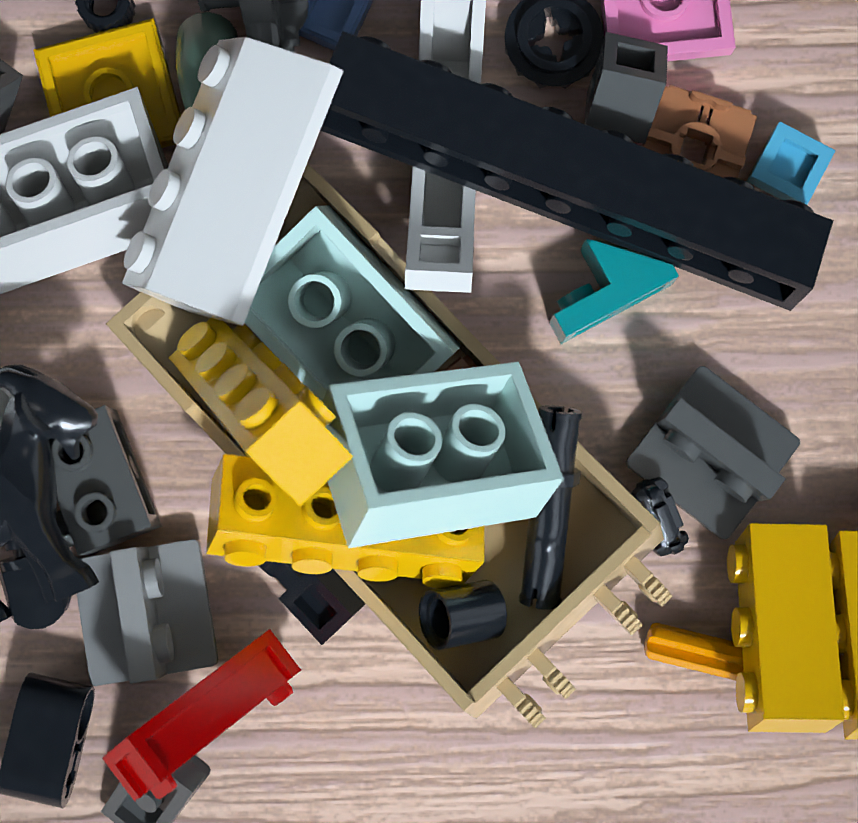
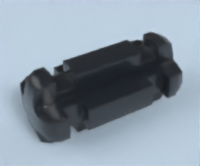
[631,477,689,557]

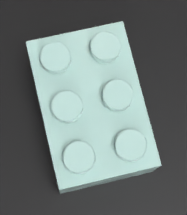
[322,362,564,548]

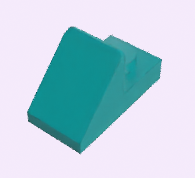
[549,239,679,344]

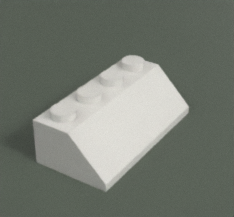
[122,37,343,326]
[0,87,168,294]

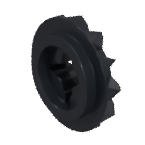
[505,0,604,89]

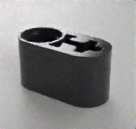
[0,672,95,808]

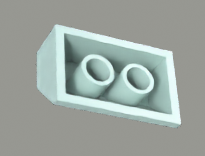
[244,205,461,402]

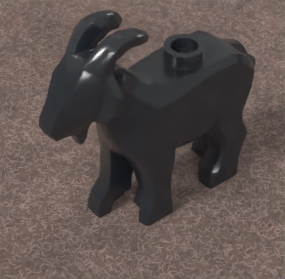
[0,365,99,622]

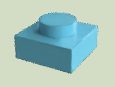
[746,121,836,205]

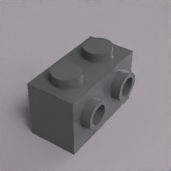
[49,405,162,555]

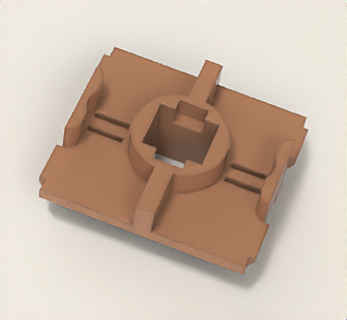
[642,85,757,178]

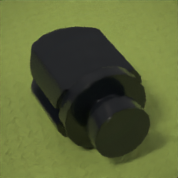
[0,541,72,629]

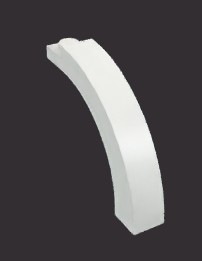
[405,0,486,293]

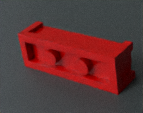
[102,629,301,802]

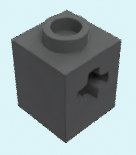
[584,32,668,144]

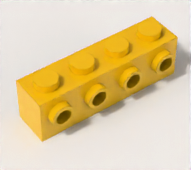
[168,318,353,507]
[206,454,484,589]

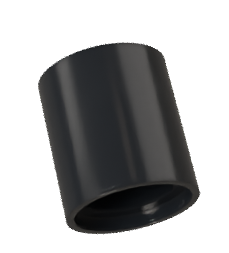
[419,580,507,650]

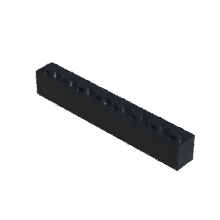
[320,31,834,311]

